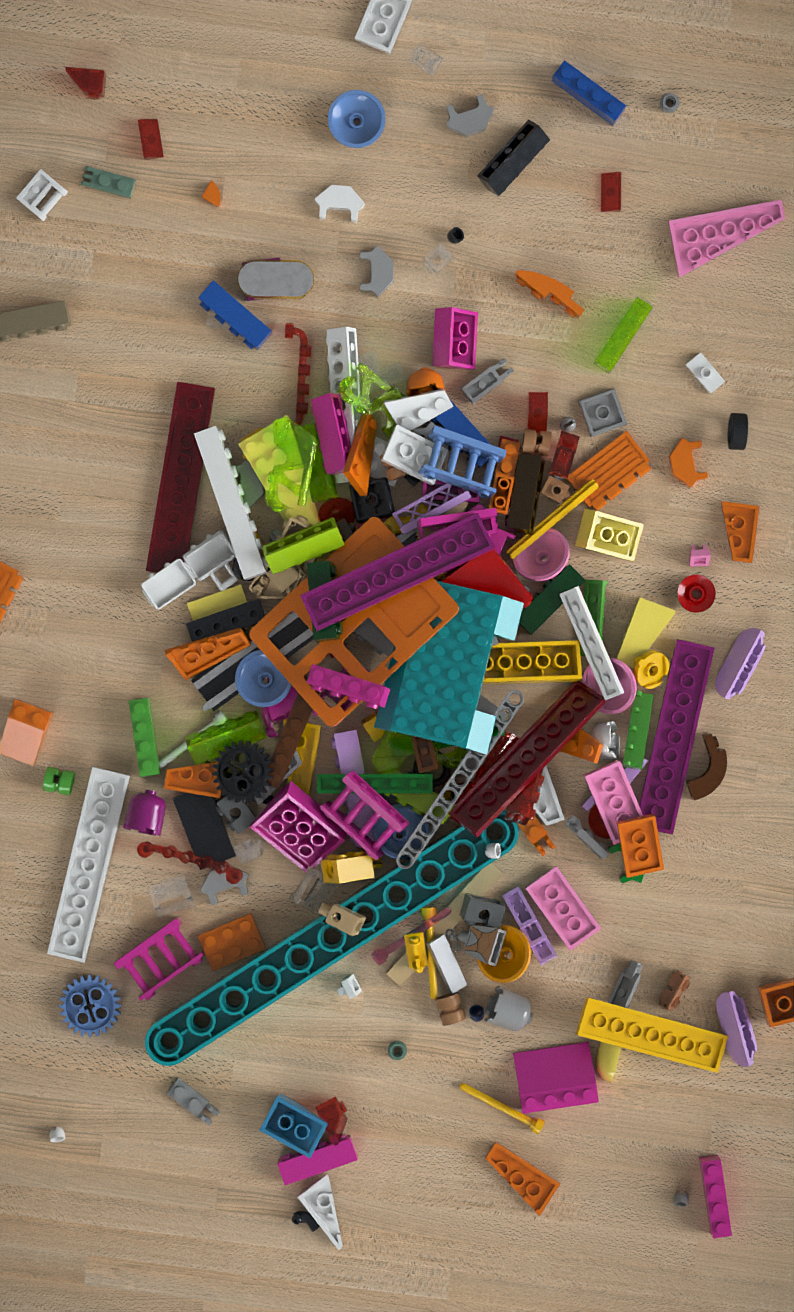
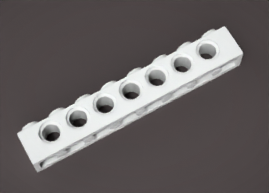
[326,327,362,484]

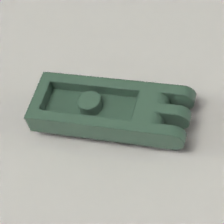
[81,166,136,199]

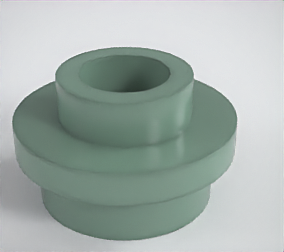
[388,1041,407,1060]

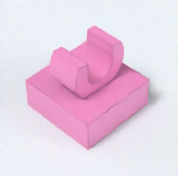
[689,544,711,567]

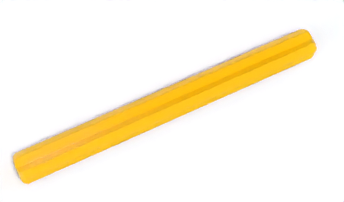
[506,479,599,559]

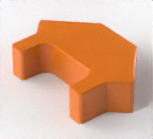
[669,438,708,488]

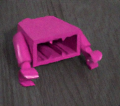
[261,678,318,738]

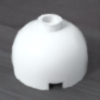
[591,721,620,760]

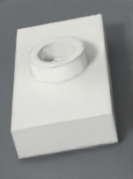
[685,352,725,394]

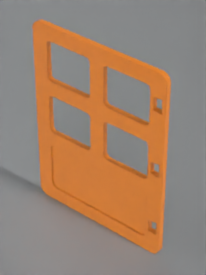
[249,517,459,727]

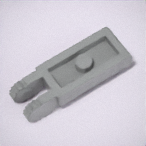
[461,358,514,405]
[167,1078,220,1125]

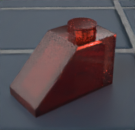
[65,67,106,100]
[527,392,548,433]
[549,431,580,479]
[315,1096,348,1146]

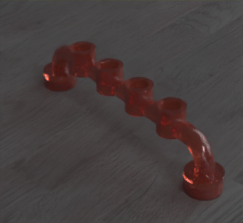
[280,323,311,430]
[137,841,243,884]

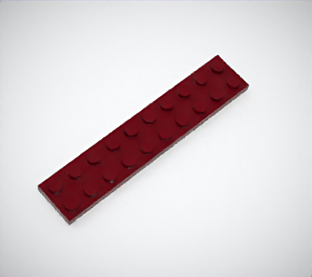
[146,382,216,573]
[448,681,606,837]

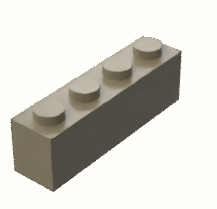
[0,300,71,343]

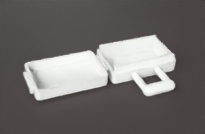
[141,530,238,610]

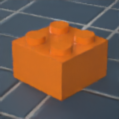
[757,978,794,1028]

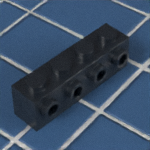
[477,119,550,196]
[186,598,265,642]

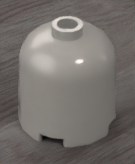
[484,986,533,1031]

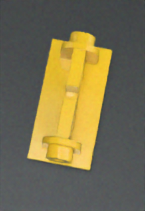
[404,932,428,973]

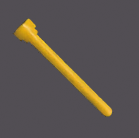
[420,907,438,999]
[459,1083,545,1135]

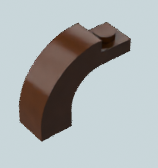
[686,733,727,801]

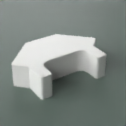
[315,185,365,223]

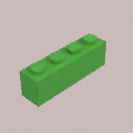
[129,698,161,777]

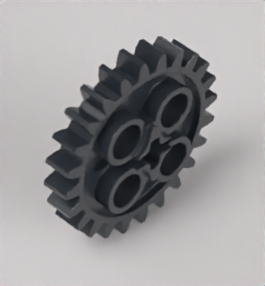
[212,740,274,803]

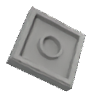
[578,388,627,437]

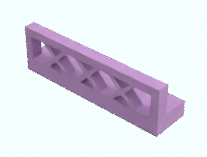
[392,483,471,535]

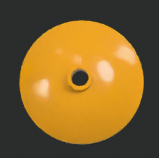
[477,925,531,983]

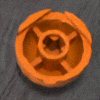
[406,367,445,397]

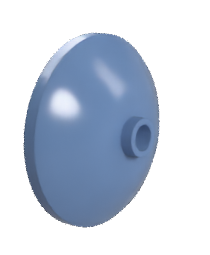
[328,90,386,148]
[235,650,292,707]
[372,804,430,860]

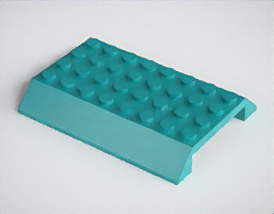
[374,581,524,755]

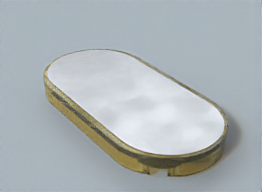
[237,260,314,300]

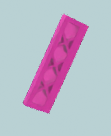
[417,508,497,539]

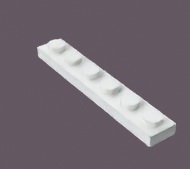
[559,586,624,701]

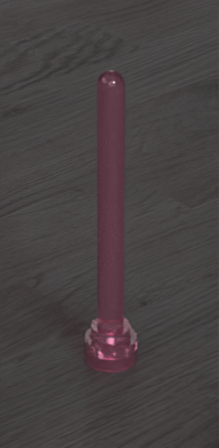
[371,907,451,966]

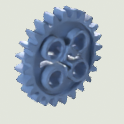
[58,974,122,1037]

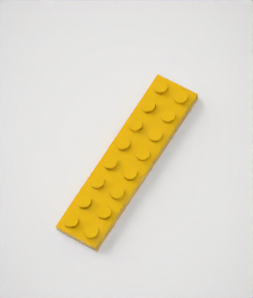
[575,997,728,1073]

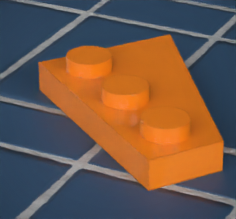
[721,501,760,563]
[560,728,603,764]
[163,762,223,798]

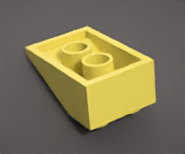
[575,509,644,561]

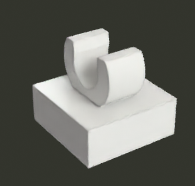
[337,974,362,999]

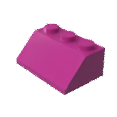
[432,307,478,370]

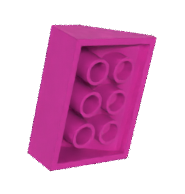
[250,781,347,874]
[513,1041,599,1114]

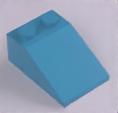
[259,1094,328,1158]

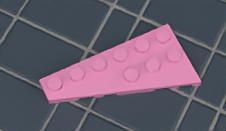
[668,200,785,278]

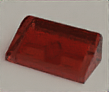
[138,119,164,160]
[601,172,621,212]

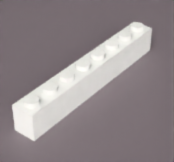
[194,426,269,580]

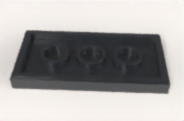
[173,793,236,870]

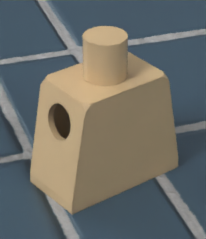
[318,903,366,936]

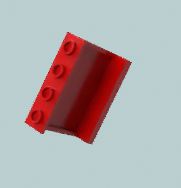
[436,546,533,609]

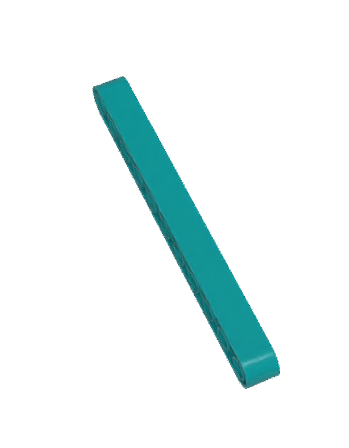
[145,810,519,1066]

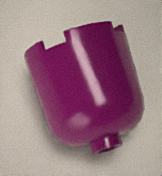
[123,789,166,836]

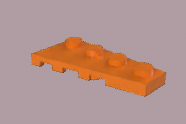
[343,411,378,496]
[165,628,251,680]
[485,1141,560,1216]

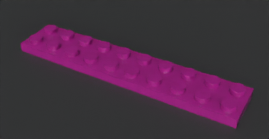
[300,513,495,631]
[639,639,715,835]

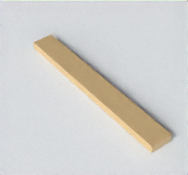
[386,863,504,986]

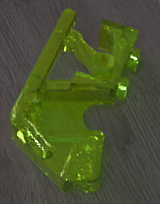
[337,363,412,439]
[265,417,318,513]
[372,731,466,774]

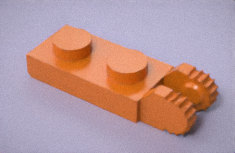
[510,802,555,856]

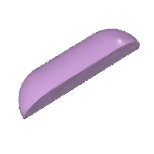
[715,628,766,699]
[716,991,757,1067]

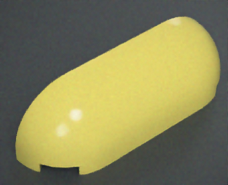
[595,1041,621,1083]

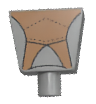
[458,925,507,966]

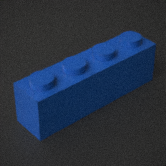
[552,60,626,126]
[198,280,272,350]
[431,400,491,468]

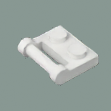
[16,169,68,221]

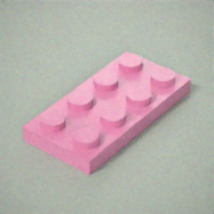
[584,759,643,845]
[525,866,601,951]

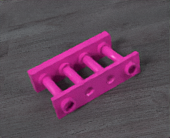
[320,770,410,860]
[114,917,204,1001]

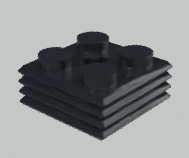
[349,477,395,523]

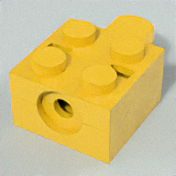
[321,851,383,884]

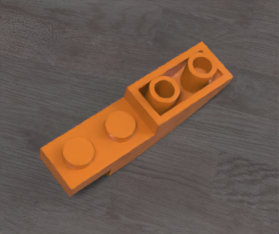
[515,270,584,318]
[488,439,521,515]

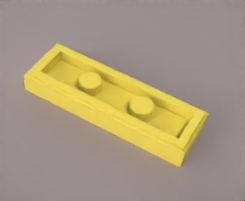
[187,585,247,621]

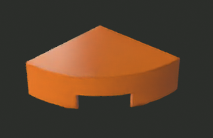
[202,181,221,208]

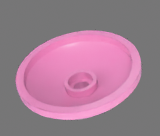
[513,528,570,581]
[582,657,637,714]

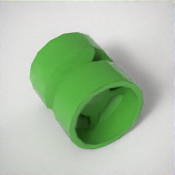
[43,766,75,796]

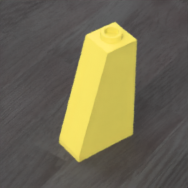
[616,597,676,669]

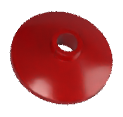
[677,574,716,613]

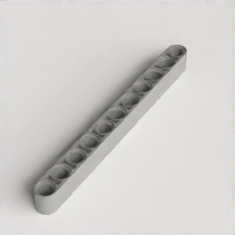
[396,690,524,869]

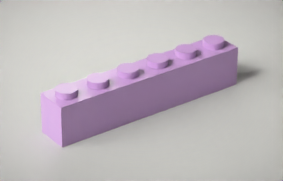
[331,729,375,847]

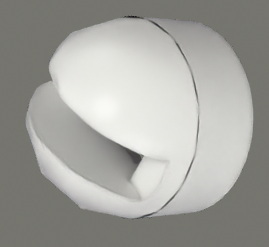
[485,843,501,859]
[49,1127,65,1142]

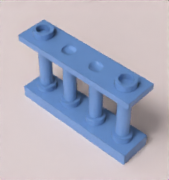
[418,425,507,498]

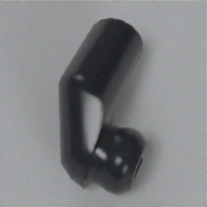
[292,1211,320,1232]

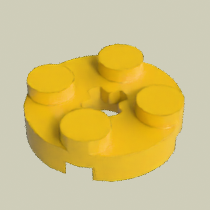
[633,650,669,689]

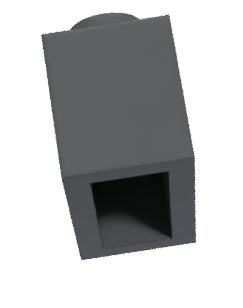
[215,794,257,834]
[459,893,506,928]

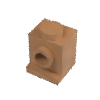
[540,475,571,504]

